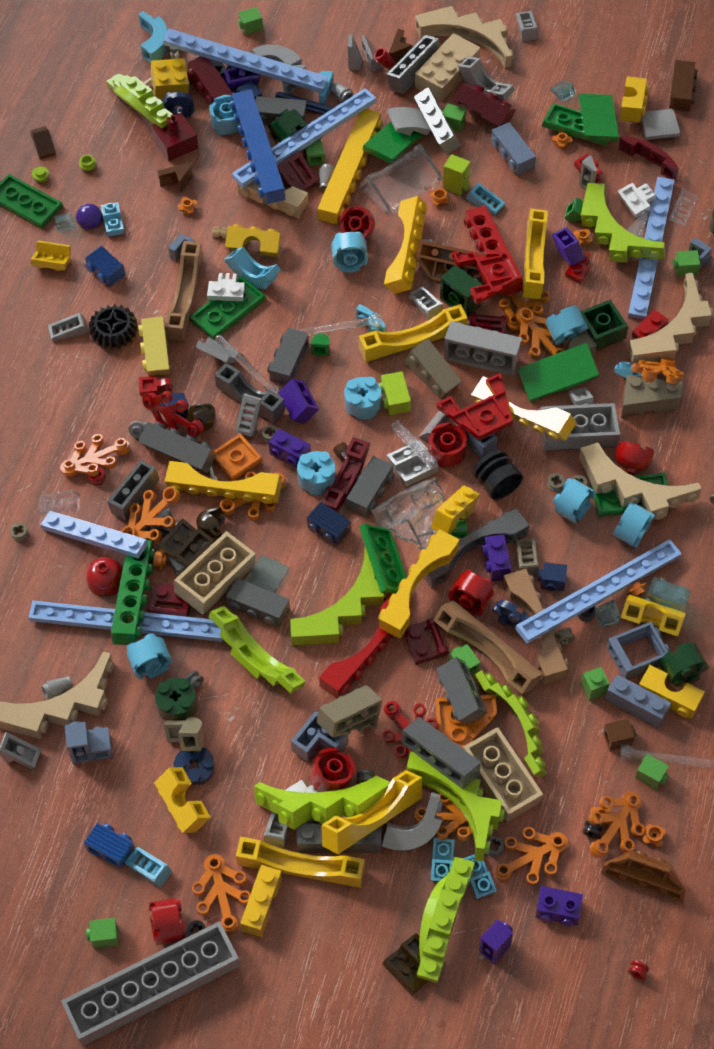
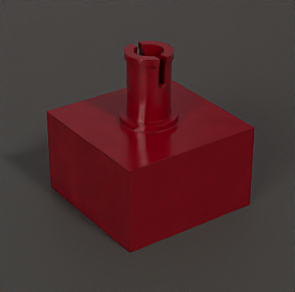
[151,113,198,162]

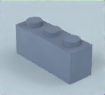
[490,122,536,176]
[605,674,671,729]

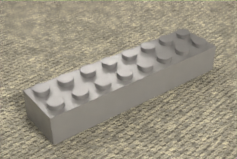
[61,921,240,1047]

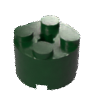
[268,109,308,143]
[661,642,709,687]
[155,678,197,721]

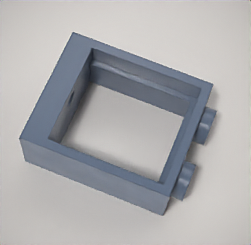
[607,622,670,679]

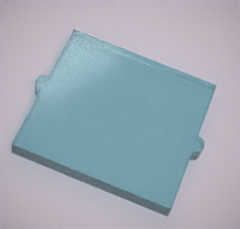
[245,555,289,593]

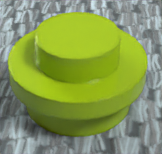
[79,155,96,171]
[32,167,49,183]

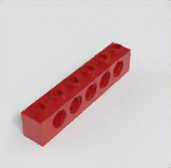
[464,205,523,297]

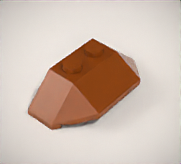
[416,240,486,282]
[601,851,686,902]

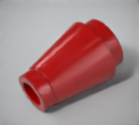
[374,48,396,71]

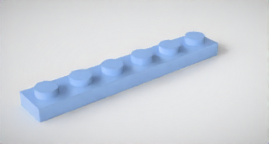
[40,511,148,558]

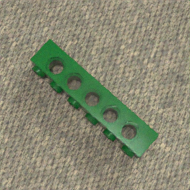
[111,540,156,645]

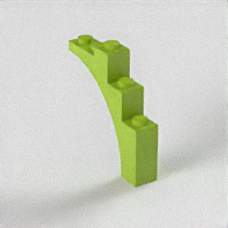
[581,183,665,263]
[290,546,388,646]
[407,751,505,862]
[254,775,390,830]

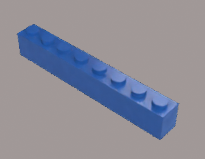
[230,89,286,205]

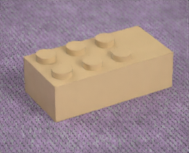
[415,33,481,102]
[174,531,256,615]
[463,727,543,823]

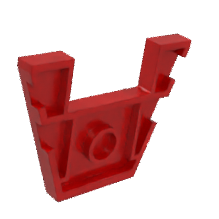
[452,252,521,304]
[436,373,513,440]

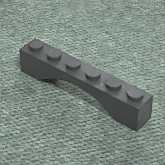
[424,509,529,589]

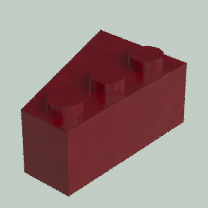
[187,56,233,106]
[453,84,516,126]

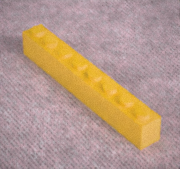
[317,109,383,225]

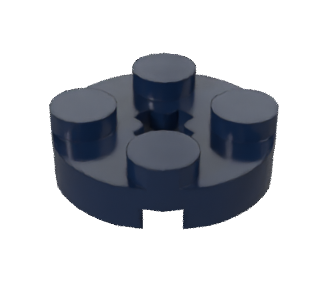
[162,92,195,118]
[492,599,530,628]
[173,747,215,786]

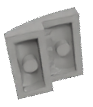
[387,107,431,136]
[641,109,680,140]
[196,337,244,363]
[387,440,439,487]

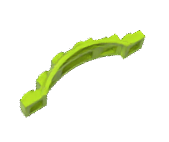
[106,73,172,129]
[209,606,306,693]
[475,670,548,778]
[417,857,475,983]

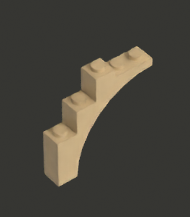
[415,6,514,68]
[628,273,713,365]
[579,443,702,520]
[0,652,114,739]

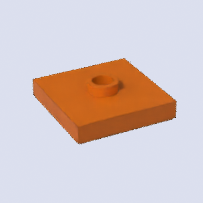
[214,433,263,480]

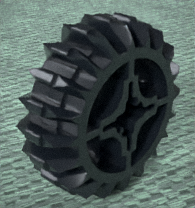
[89,304,138,349]

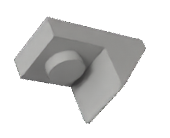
[0,732,41,769]

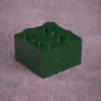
[440,265,482,318]
[580,299,628,351]

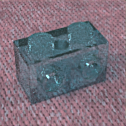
[646,577,691,612]

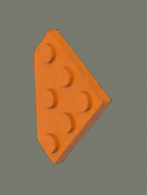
[435,694,497,748]

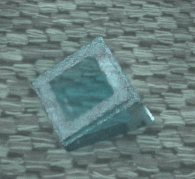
[550,80,575,101]
[55,213,75,231]
[595,600,620,626]

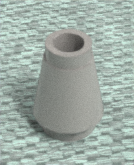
[331,82,354,103]
[319,164,335,191]
[41,676,73,700]

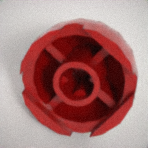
[339,206,375,240]
[615,442,654,474]
[86,557,123,597]

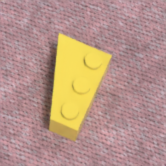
[138,317,170,376]

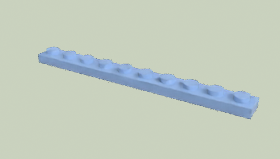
[163,28,328,93]
[232,88,376,188]
[628,177,674,320]
[515,539,682,644]
[28,600,223,642]

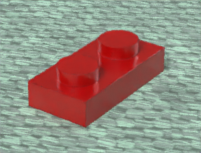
[631,310,669,339]

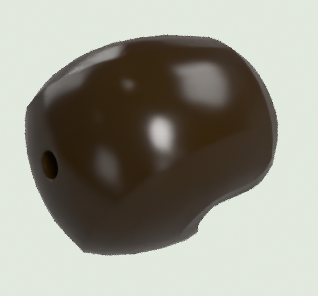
[188,404,216,430]
[196,506,225,540]

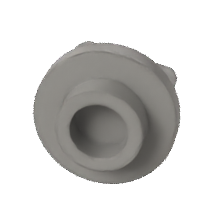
[128,421,147,439]

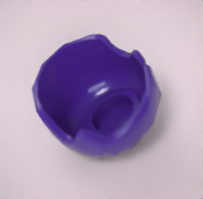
[76,203,102,229]

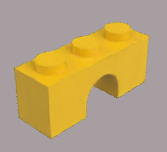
[620,77,649,123]
[225,224,282,257]
[430,485,480,534]
[621,594,686,636]
[639,665,705,719]
[154,767,211,833]
[240,865,282,938]

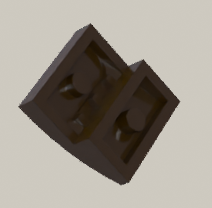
[157,518,213,568]
[383,933,446,996]

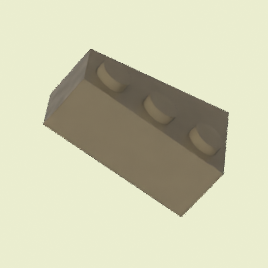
[403,339,462,399]
[621,375,682,418]
[317,685,382,737]

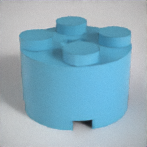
[209,95,239,136]
[331,232,368,273]
[545,305,588,345]
[344,377,381,420]
[297,451,336,495]
[553,478,595,524]
[613,502,655,548]
[126,633,172,679]

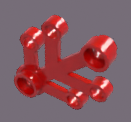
[142,391,204,436]
[382,701,439,758]

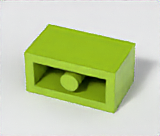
[443,154,471,196]
[378,371,411,415]

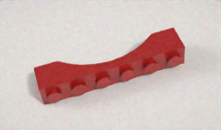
[319,593,412,699]

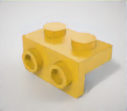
[30,241,71,271]

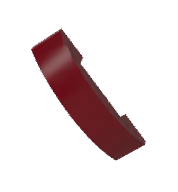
[618,136,679,182]
[320,437,370,509]

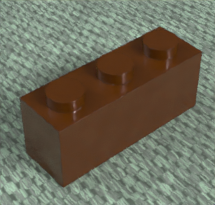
[669,60,698,111]

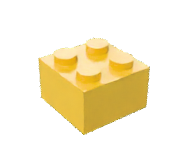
[150,59,189,99]

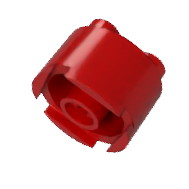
[429,423,467,468]
[448,570,494,616]
[310,748,355,793]
[149,898,186,946]

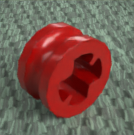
[87,466,105,485]
[627,960,650,980]

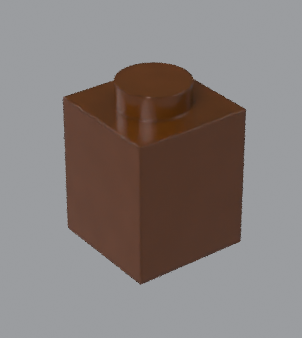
[603,719,636,751]

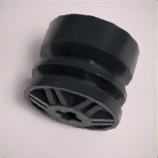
[473,449,523,500]

